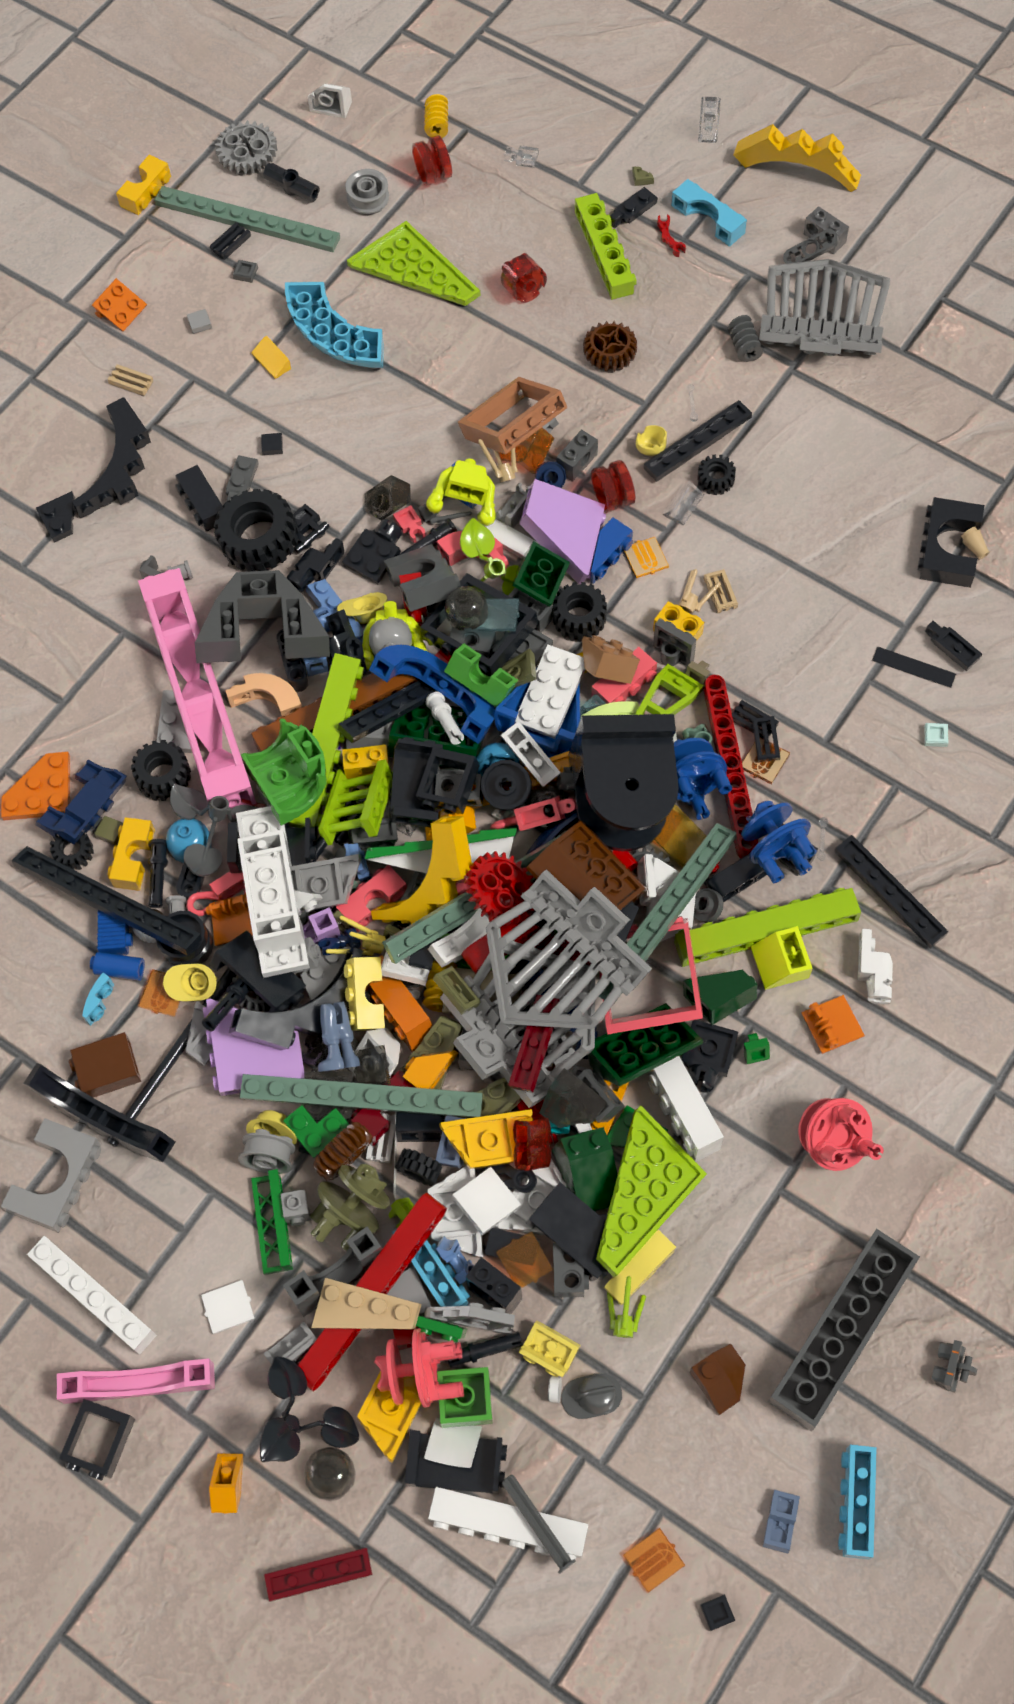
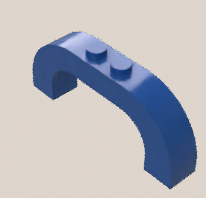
[369,645,495,744]

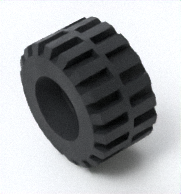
[553,582,607,642]
[131,740,191,801]

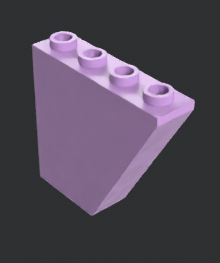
[520,479,606,584]
[203,999,305,1096]

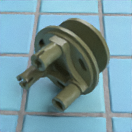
[310,1164,390,1251]

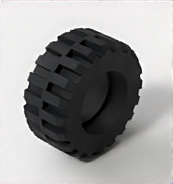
[214,489,299,572]

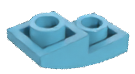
[82,973,115,1026]

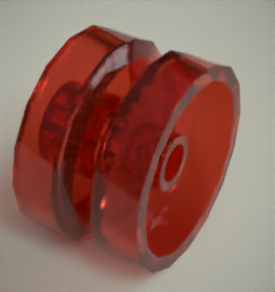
[412,135,452,186]
[591,460,636,513]

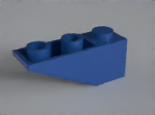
[591,517,633,584]

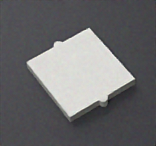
[201,1280,255,1335]

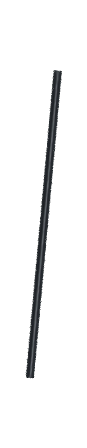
[106,787,360,1147]

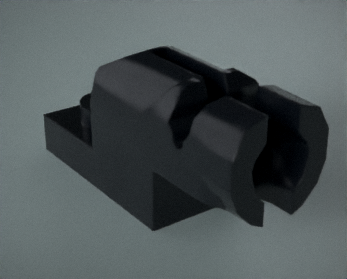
[286,538,345,593]
[326,609,355,666]

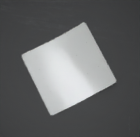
[424,1418,482,1468]

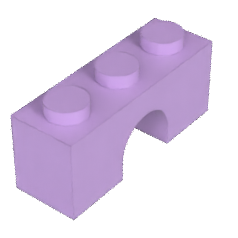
[303,907,340,946]

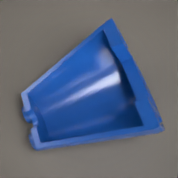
[494,666,580,758]

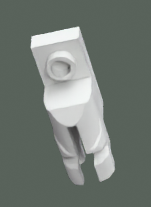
[858,929,893,1005]

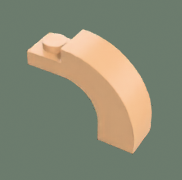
[225,673,302,716]

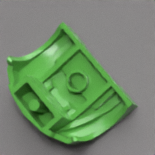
[241,718,327,826]

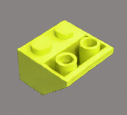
[751,926,813,990]

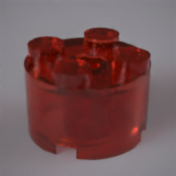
[501,253,547,303]

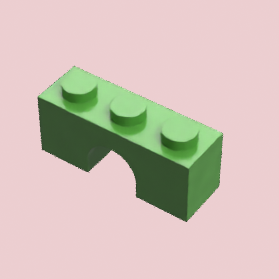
[444,643,518,707]

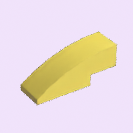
[604,1229,676,1306]

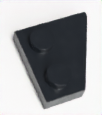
[36,491,75,543]

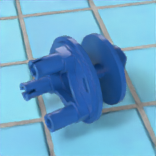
[674,738,732,820]
[741,801,817,884]

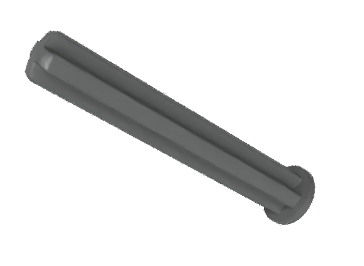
[502,1475,576,1574]

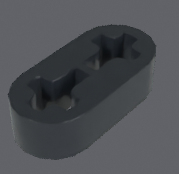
[340,636,366,675]

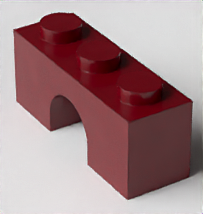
[351,1070,417,1147]

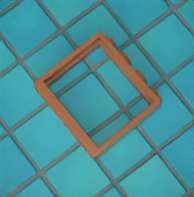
[458,377,568,454]

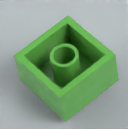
[437,1367,493,1428]

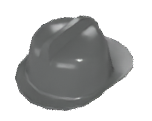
[562,1374,622,1419]

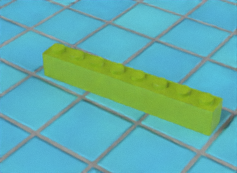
[288,653,364,828]
[674,888,861,967]

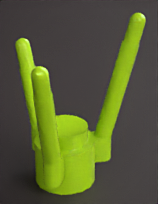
[607,1276,646,1338]

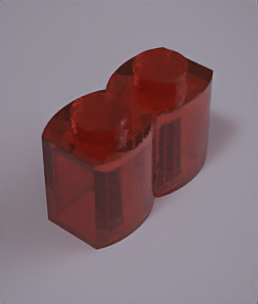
[513,1117,551,1171]

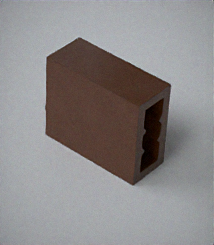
[69,1032,142,1098]

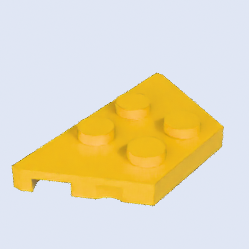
[439,1109,533,1169]
[357,1371,421,1463]

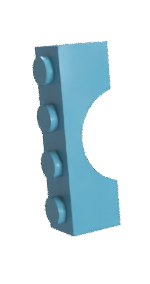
[671,179,747,247]

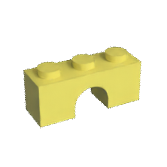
[344,957,385,1031]

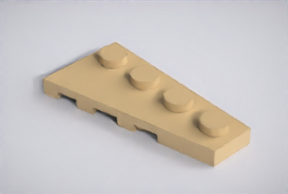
[311,1278,422,1329]

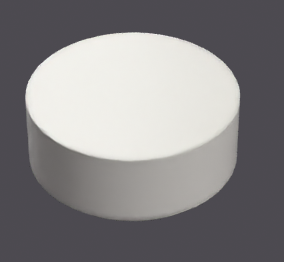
[548,1376,562,1403]

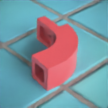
[437,530,509,578]

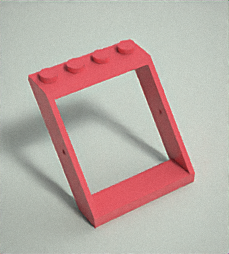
[599,916,703,1034]

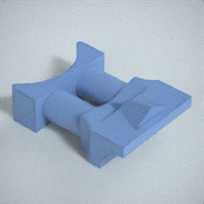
[344,843,371,881]
[436,1236,474,1284]

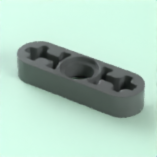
[783,229,839,264]

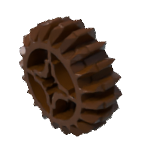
[583,320,637,372]
[313,1122,372,1181]

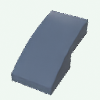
[763,1490,800,1554]

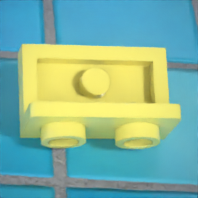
[519,1320,581,1377]

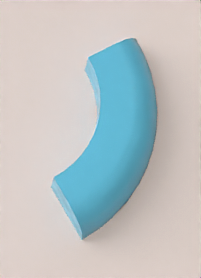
[285,282,384,368]

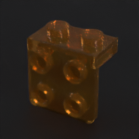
[499,427,554,474]

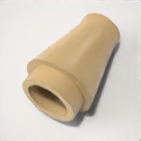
[961,527,990,560]

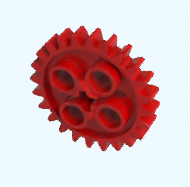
[464,851,534,926]

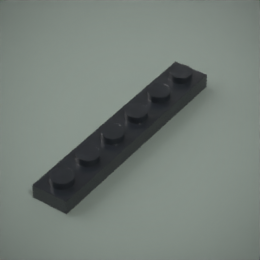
[644,400,752,482]
[338,680,438,743]
[834,835,949,949]

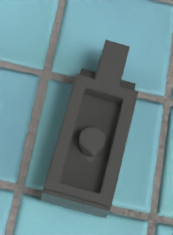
[226,455,259,502]

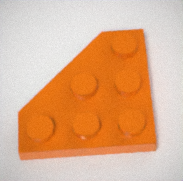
[1,752,70,821]

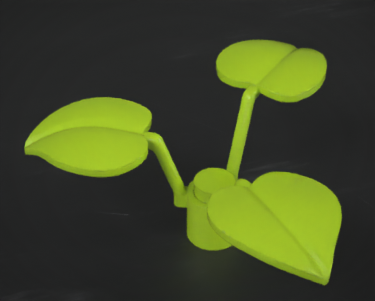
[448,518,518,618]

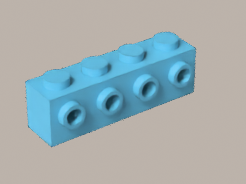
[392,1229,470,1307]
[838,1445,877,1560]

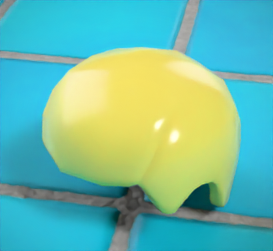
[635,425,667,456]

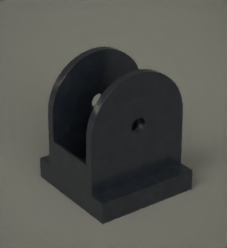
[568,714,678,851]

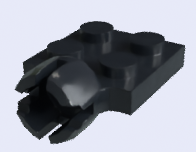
[342,519,402,585]
[682,1020,739,1093]

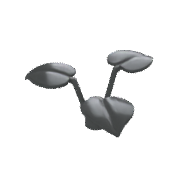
[170,783,259,876]

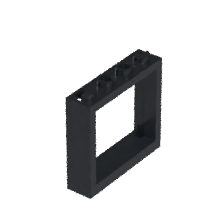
[420,573,538,676]

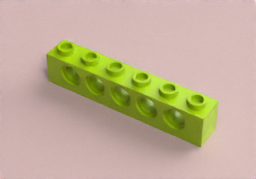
[575,193,637,300]

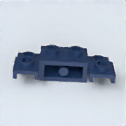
[36,759,127,845]

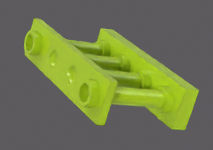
[319,759,392,846]

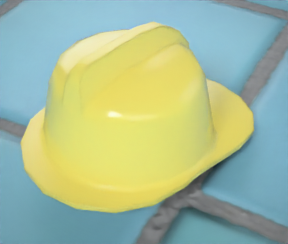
[337,592,388,624]
[163,964,217,1001]
[246,1110,297,1145]

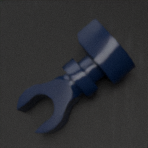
[318,927,361,955]

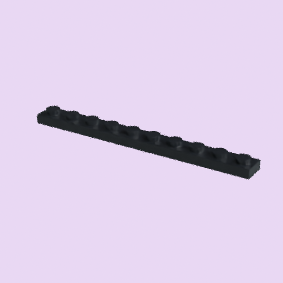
[12,846,202,955]

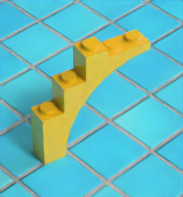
[733,124,861,192]
[371,816,472,924]

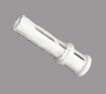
[426,692,464,745]

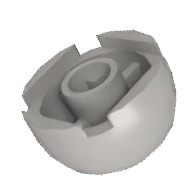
[369,617,412,656]

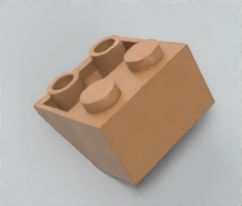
[582,635,640,684]

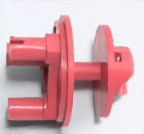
[798,1098,884,1171]
[374,1328,464,1408]

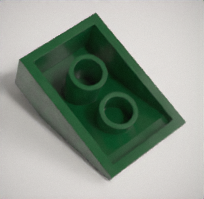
[512,541,570,607]
[552,1127,618,1212]

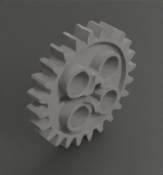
[215,120,278,174]

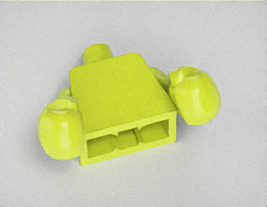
[426,458,496,526]
[362,601,428,671]

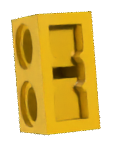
[653,601,704,642]

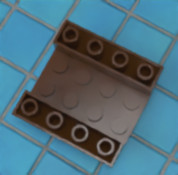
[526,821,648,911]

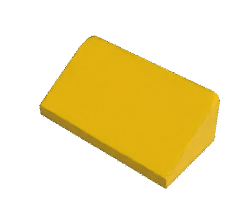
[251,335,291,379]

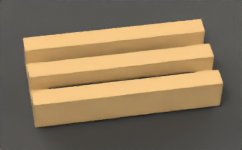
[108,364,153,396]
[703,569,738,613]

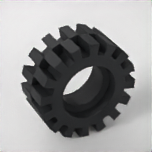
[697,454,736,495]
[50,832,94,870]
[395,1148,443,1186]

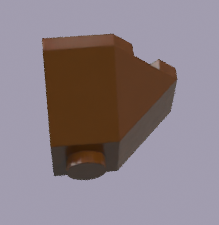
[690,1344,746,1415]

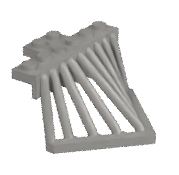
[759,259,890,356]
[486,870,652,1029]
[440,941,595,1108]

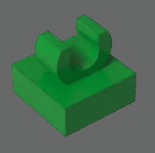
[744,1033,770,1064]

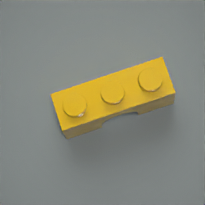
[116,154,171,215]
[107,817,155,891]

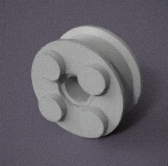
[345,169,389,214]
[238,1129,295,1174]

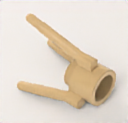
[478,439,518,483]
[678,569,721,615]

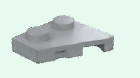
[185,1001,214,1066]

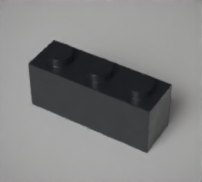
[175,465,223,532]

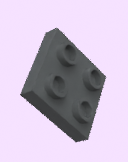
[653,618,697,666]

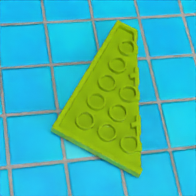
[347,221,481,306]
[596,1105,707,1277]

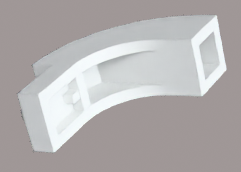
[428,908,493,968]

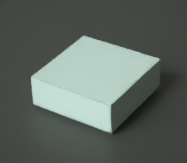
[924,723,948,747]

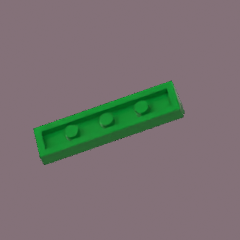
[251,1169,293,1275]

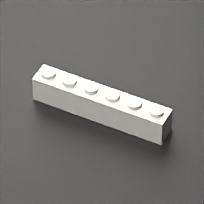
[27,1236,157,1355]
[428,1487,588,1560]

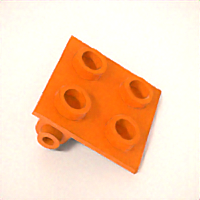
[91,278,147,332]
[206,894,253,946]
[801,995,865,1054]

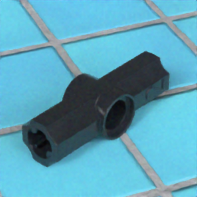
[263,163,320,202]

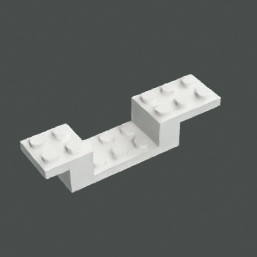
[236,806,310,978]

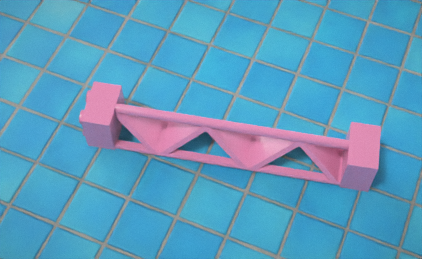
[138,568,257,816]

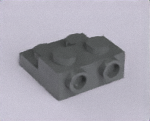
[492,621,553,667]

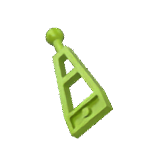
[635,664,704,715]

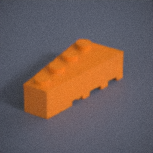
[365,955,433,1053]

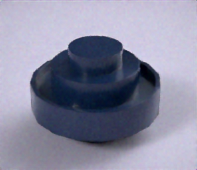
[535,461,566,488]

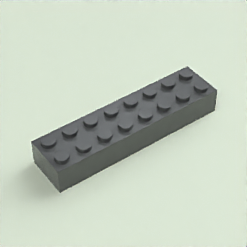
[768,1228,920,1432]

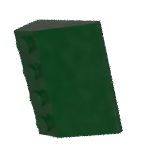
[388,703,484,767]
[587,1003,703,1086]

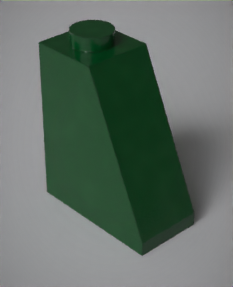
[683,969,758,1025]

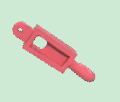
[490,796,576,831]
[186,871,245,916]

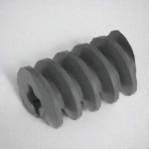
[728,315,763,362]

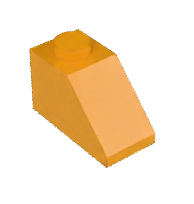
[403,1050,459,1089]
[209,1454,243,1514]

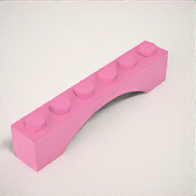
[57,1358,215,1404]

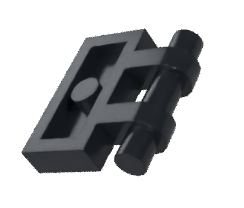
[293,504,330,554]

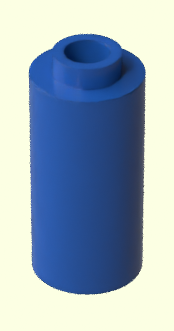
[90,952,145,981]

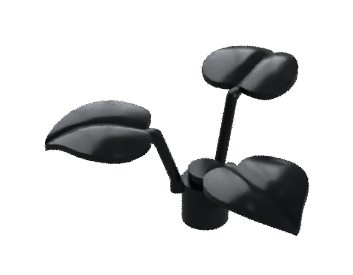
[260,1356,359,1462]

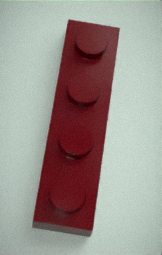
[508,995,560,1093]
[264,1548,373,1602]

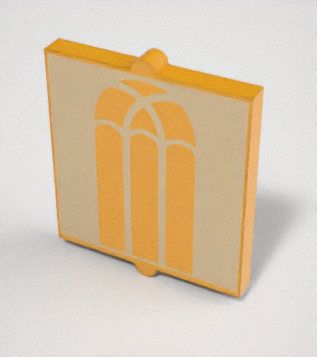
[624,537,669,578]

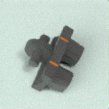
[932,1340,978,1393]

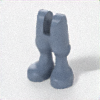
[318,1002,360,1072]

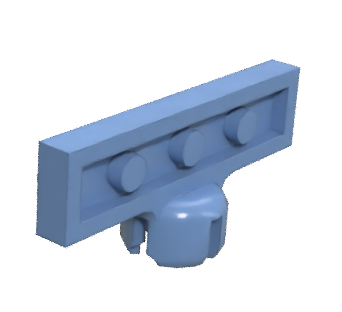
[306,579,364,644]

